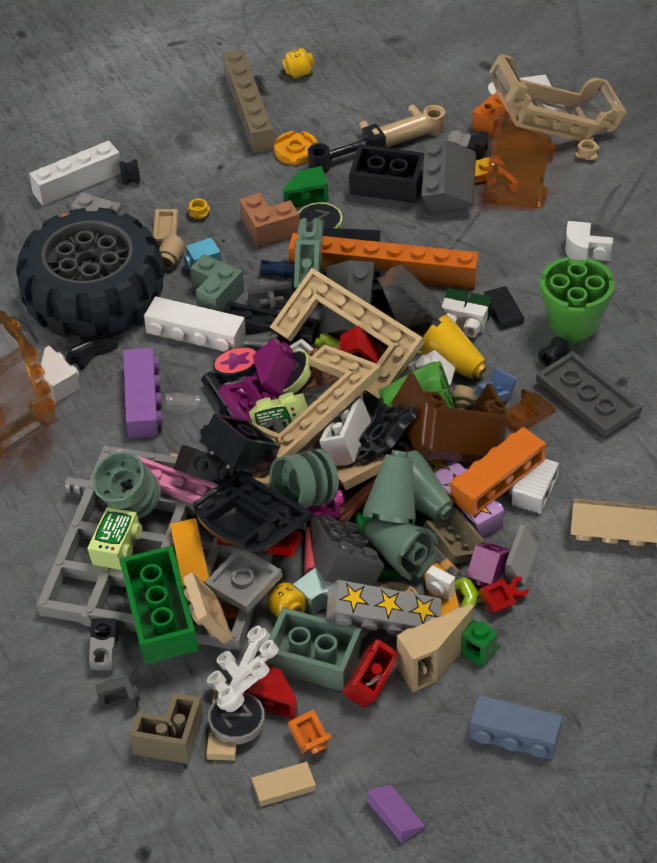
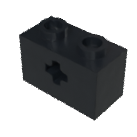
[174,445,237,485]

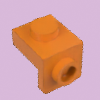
[287,709,333,755]

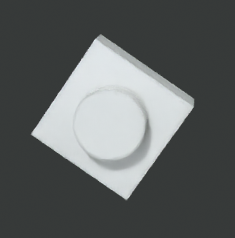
[426,565,455,601]

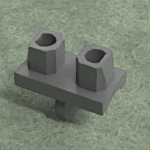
[247,281,291,311]

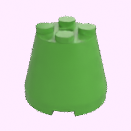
[540,257,614,344]
[378,361,455,437]

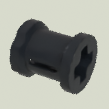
[538,337,570,367]

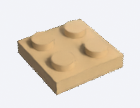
[183,572,233,644]

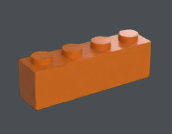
[450,427,546,517]

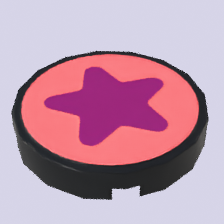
[213,347,257,382]

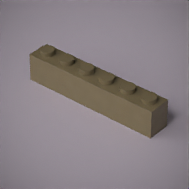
[223,50,274,154]

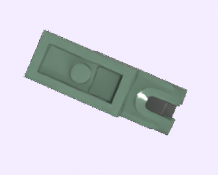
[294,218,324,289]

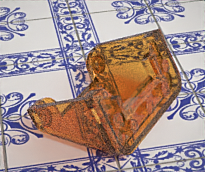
[486,115,556,209]

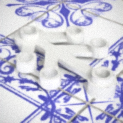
[207,626,279,712]

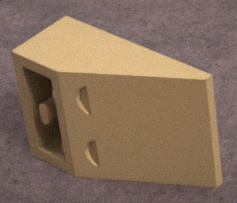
[397,604,473,692]

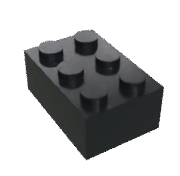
[349,144,425,203]

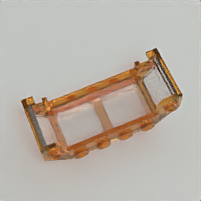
[0,310,58,458]

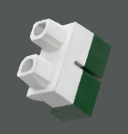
[441,288,492,338]

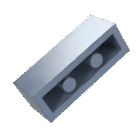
[469,695,563,759]

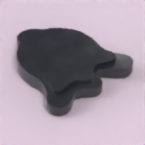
[356,403,418,464]

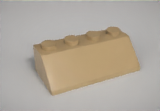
[570,498,657,547]

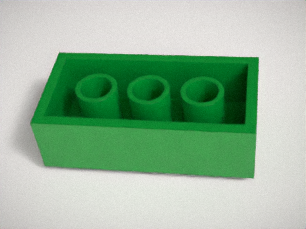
[119,545,199,665]

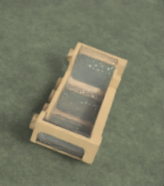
[489,54,627,141]

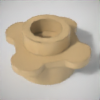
[575,139,600,160]

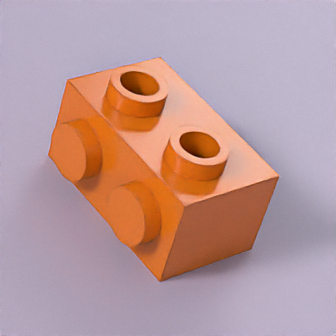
[472,92,513,139]

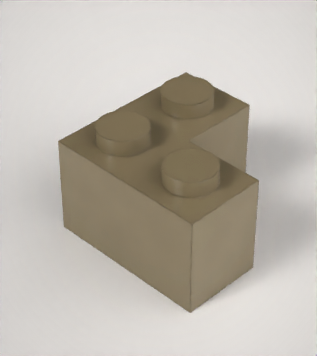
[130,693,203,764]

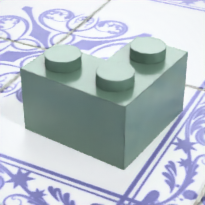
[190,254,244,312]

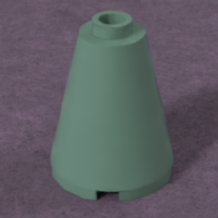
[362,450,416,524]
[407,450,454,521]
[365,518,438,580]

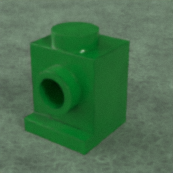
[461,620,499,667]

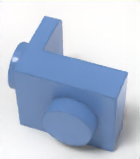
[475,368,517,403]

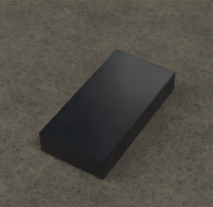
[484,286,524,329]

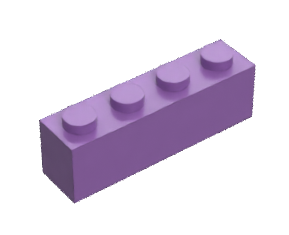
[123,347,163,439]

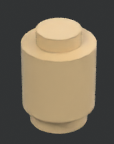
[159,235,185,270]

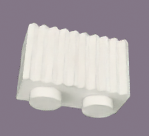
[509,459,559,514]

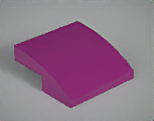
[218,376,277,422]

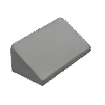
[505,525,538,585]

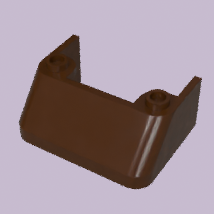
[391,373,508,463]

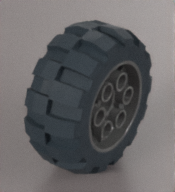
[16,207,164,340]

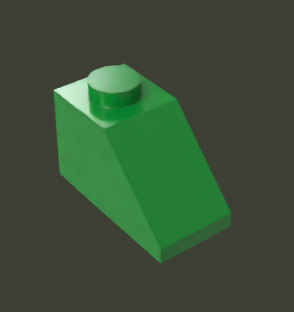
[283,166,329,207]

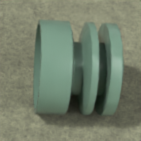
[269,449,339,508]
[92,451,161,519]

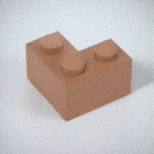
[239,193,300,248]

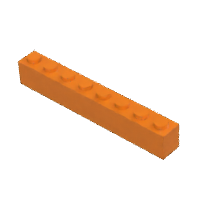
[288,233,479,289]

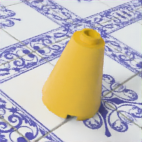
[417,315,487,379]

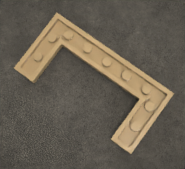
[270,268,425,401]
[242,345,383,461]

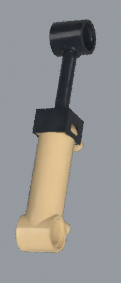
[308,104,445,174]

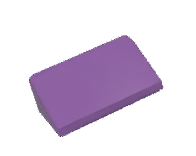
[367,785,425,843]

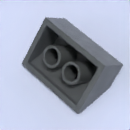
[422,140,476,213]
[320,260,375,338]

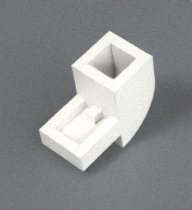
[565,221,613,261]

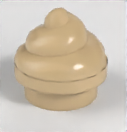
[451,385,476,409]

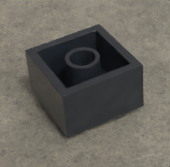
[200,414,281,474]

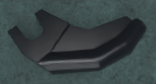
[66,336,119,369]

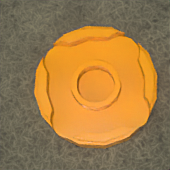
[274,131,317,165]

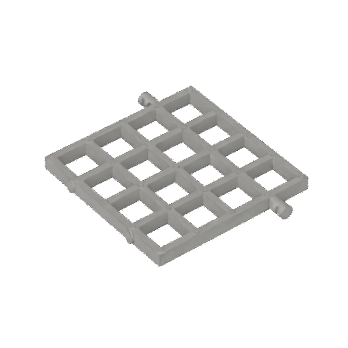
[36,446,308,651]

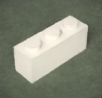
[319,395,371,466]

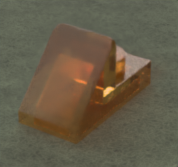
[506,389,556,433]

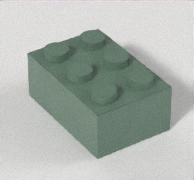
[265,608,362,691]

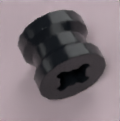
[119,159,140,184]

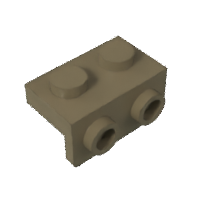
[423,507,485,564]

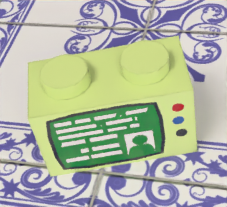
[249,392,308,429]
[87,507,142,570]

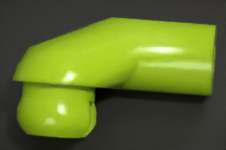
[315,333,340,348]
[455,577,479,610]

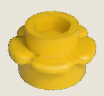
[188,198,210,219]

